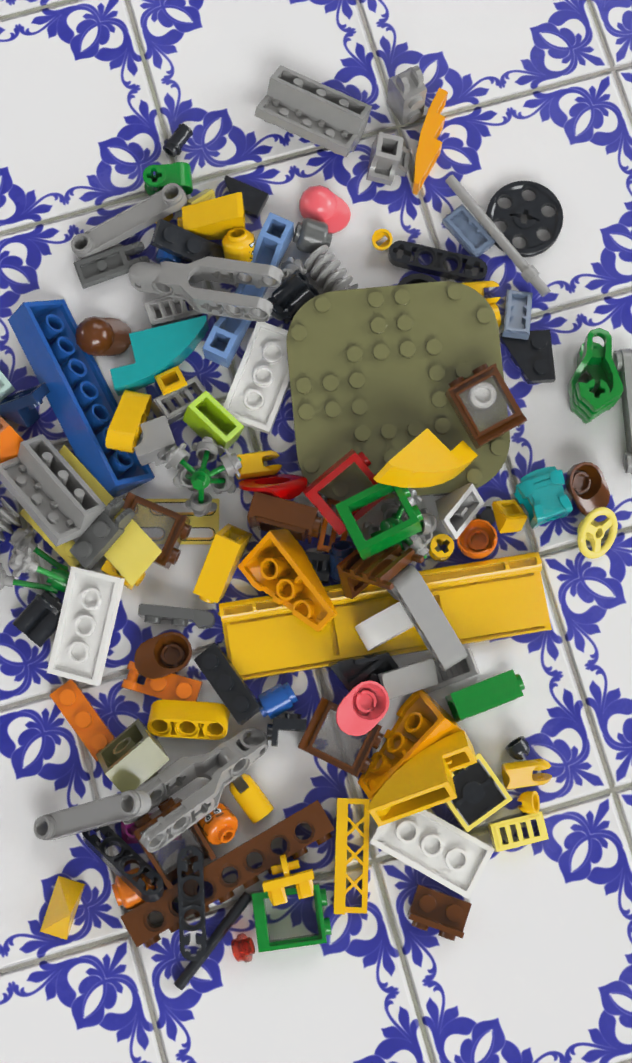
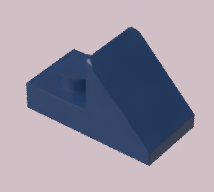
[0,383,50,428]

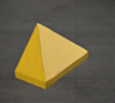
[40,876,85,940]

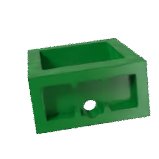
[335,483,423,560]
[445,669,525,722]
[251,882,332,952]

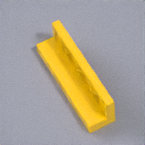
[333,798,370,915]

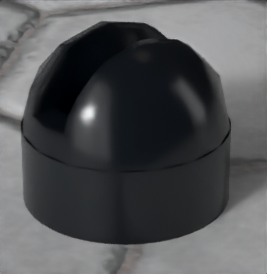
[505,736,530,760]

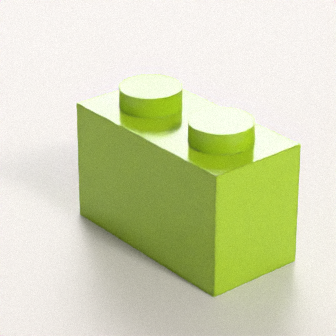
[182,391,244,456]

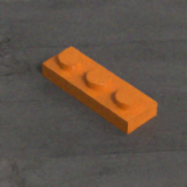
[50,679,115,762]

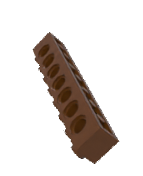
[121,800,335,948]

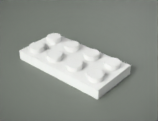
[223,322,290,435]
[47,566,125,686]
[369,810,495,899]

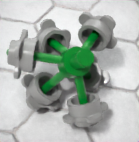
[165,437,242,517]
[361,488,437,564]

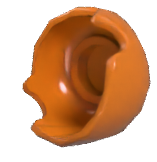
[457,519,498,559]

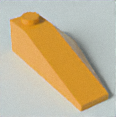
[237,529,338,632]
[358,689,462,800]

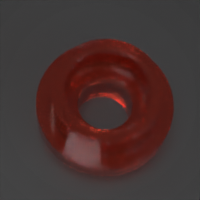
[231,933,255,963]

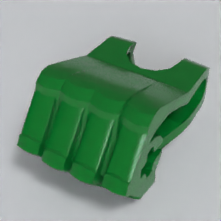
[568,328,623,424]

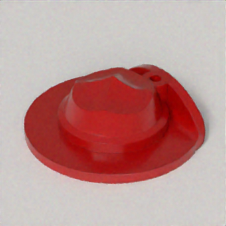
[239,474,307,499]

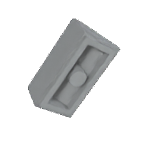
[378,658,438,700]

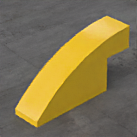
[373,428,478,488]
[367,729,477,827]

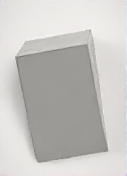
[435,483,485,540]

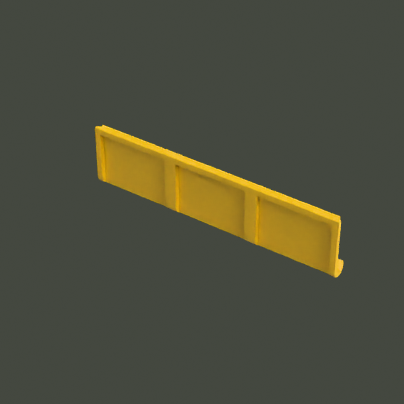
[218,552,552,681]

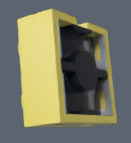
[445,753,513,832]

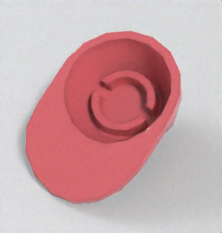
[299,185,351,233]
[336,680,389,736]

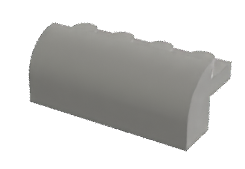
[254,65,372,157]
[0,434,106,547]

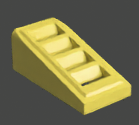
[488,811,549,852]

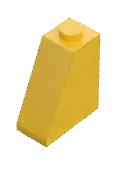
[177,192,246,240]
[193,523,252,603]

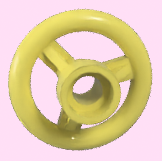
[577,507,618,559]

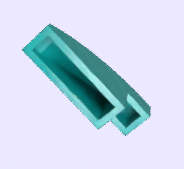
[110,315,209,397]

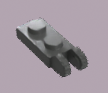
[73,242,150,289]
[69,496,135,570]
[138,604,216,629]

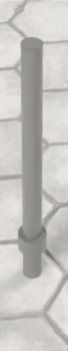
[445,175,551,297]

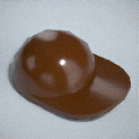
[75,316,132,356]
[565,462,610,516]
[134,632,192,679]

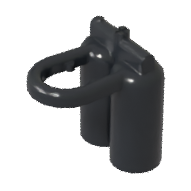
[267,270,320,324]
[12,590,62,648]

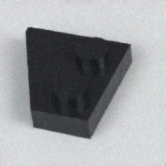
[499,329,556,384]
[328,650,399,692]

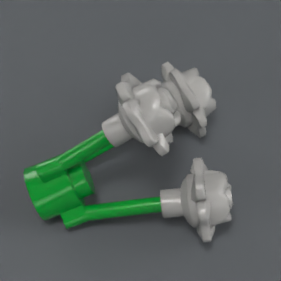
[0,527,70,594]

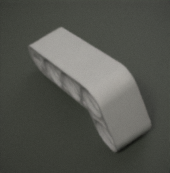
[388,565,468,672]

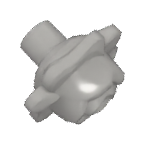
[281,257,307,281]

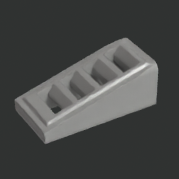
[143,297,203,328]
[150,376,206,425]
[425,648,480,694]

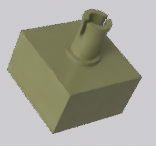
[96,718,170,793]

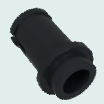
[163,123,193,157]

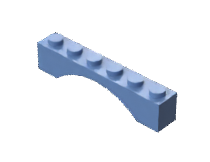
[202,212,294,368]

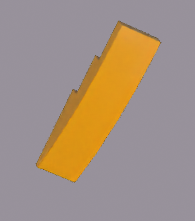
[412,88,448,195]

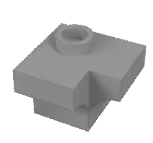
[366,132,411,186]
[134,415,176,466]

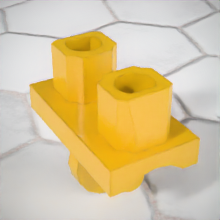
[262,854,315,906]

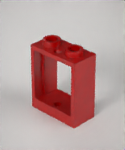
[303,449,389,536]

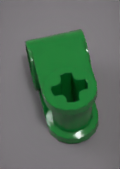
[143,162,193,196]

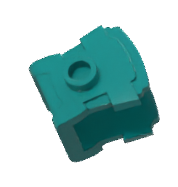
[513,466,573,529]

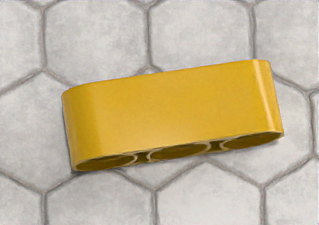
[105,390,152,453]
[147,699,230,740]

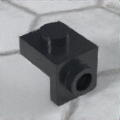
[267,713,307,747]

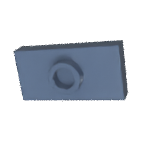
[442,204,495,258]
[502,289,533,340]

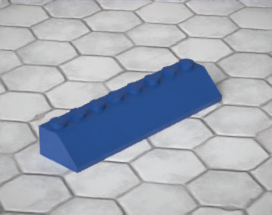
[8,299,155,498]

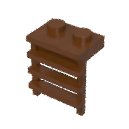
[337,537,424,599]

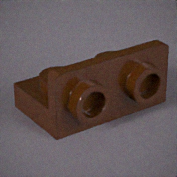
[407,884,472,941]

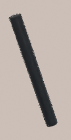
[174,891,252,990]

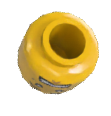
[222,227,256,262]

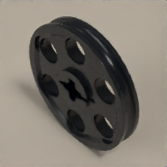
[486,181,563,257]

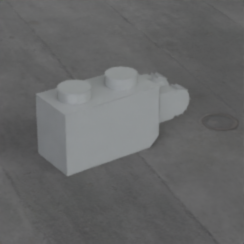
[387,65,427,126]

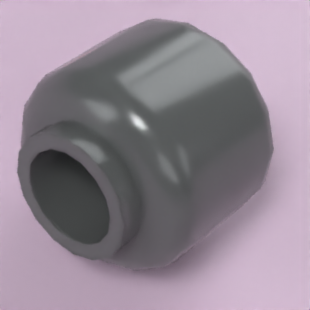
[293,218,332,254]

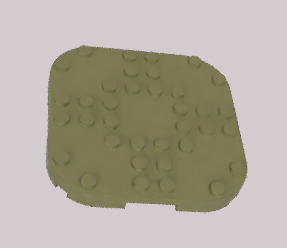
[287,281,510,502]

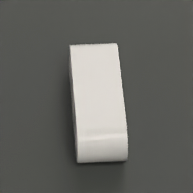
[355,602,414,651]

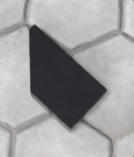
[224,175,269,219]

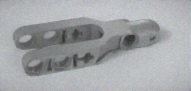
[128,256,284,322]
[122,728,268,853]

